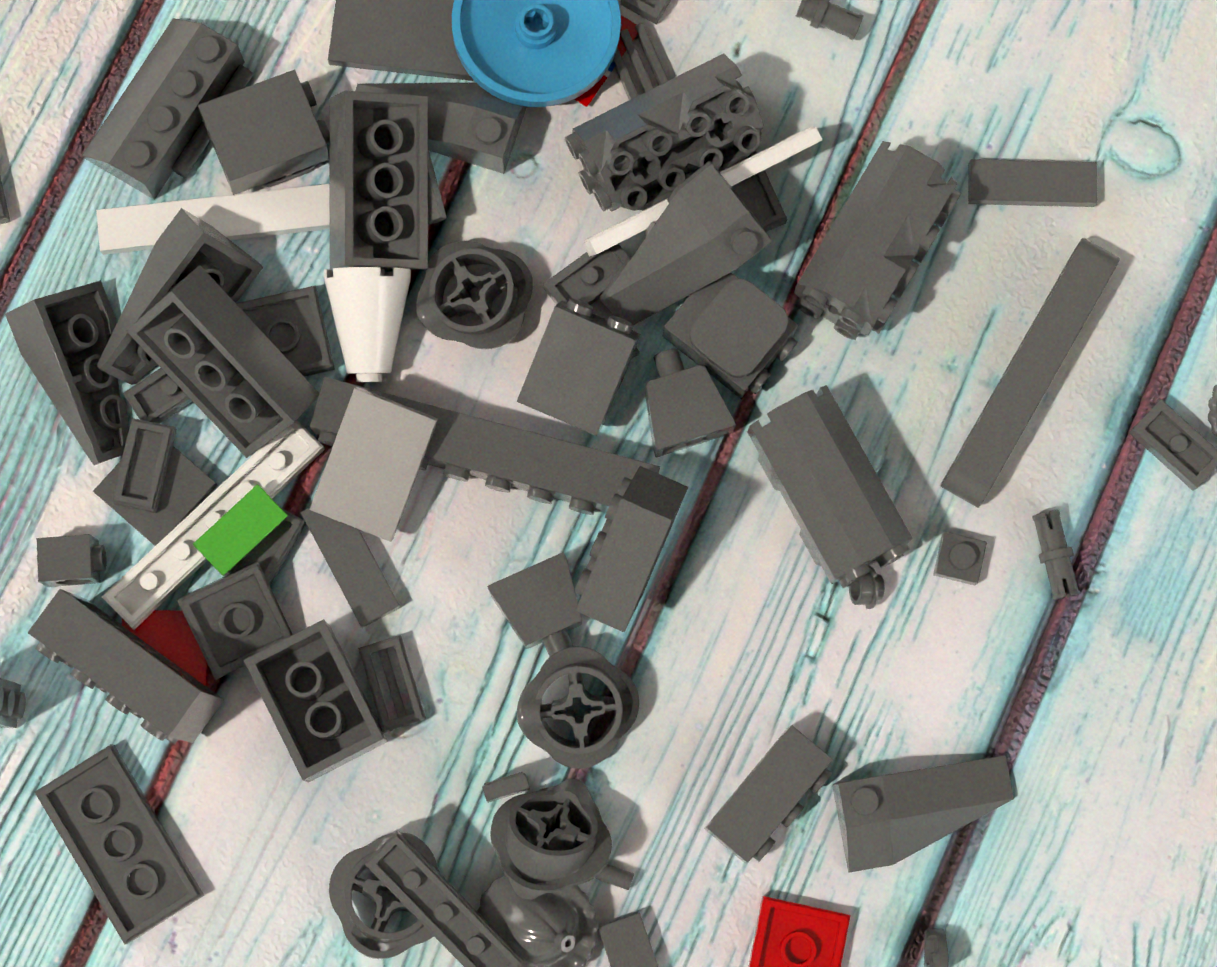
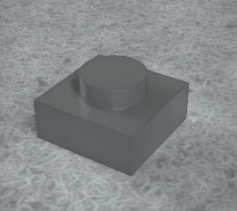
[933,532,987,586]

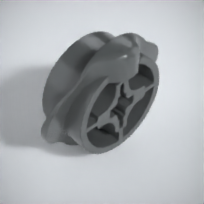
[416,241,533,349]
[517,646,639,769]
[490,779,612,900]
[329,833,440,959]

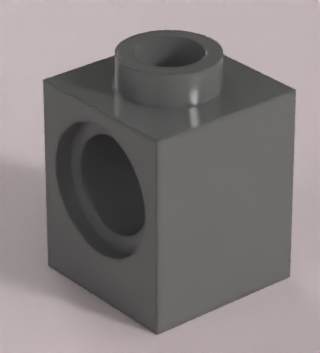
[36,534,107,587]

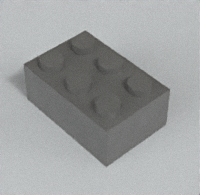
[574,466,688,632]
[243,619,388,782]

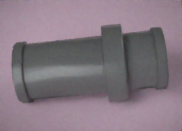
[796,0,864,40]

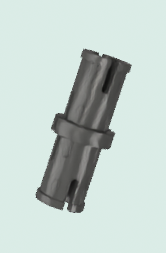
[1032,510,1080,601]

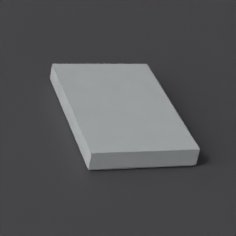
[309,387,438,542]

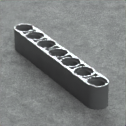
[940,238,1120,508]

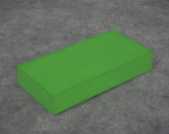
[193,484,288,576]

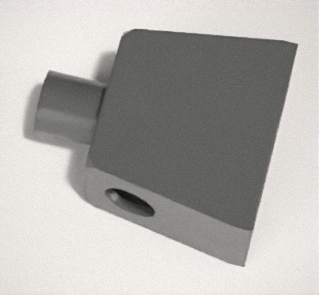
[645,349,736,458]
[487,552,582,657]

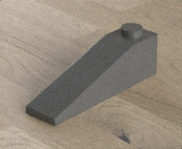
[355,83,527,174]
[600,161,772,325]
[97,208,263,385]
[5,280,129,465]
[832,755,1014,873]

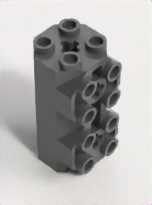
[565,53,764,212]
[794,141,961,340]
[747,385,913,588]

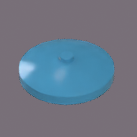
[452,0,621,107]

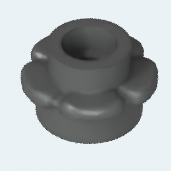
[849,566,885,609]

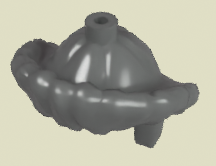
[477,875,598,967]

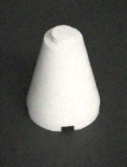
[324,267,411,382]

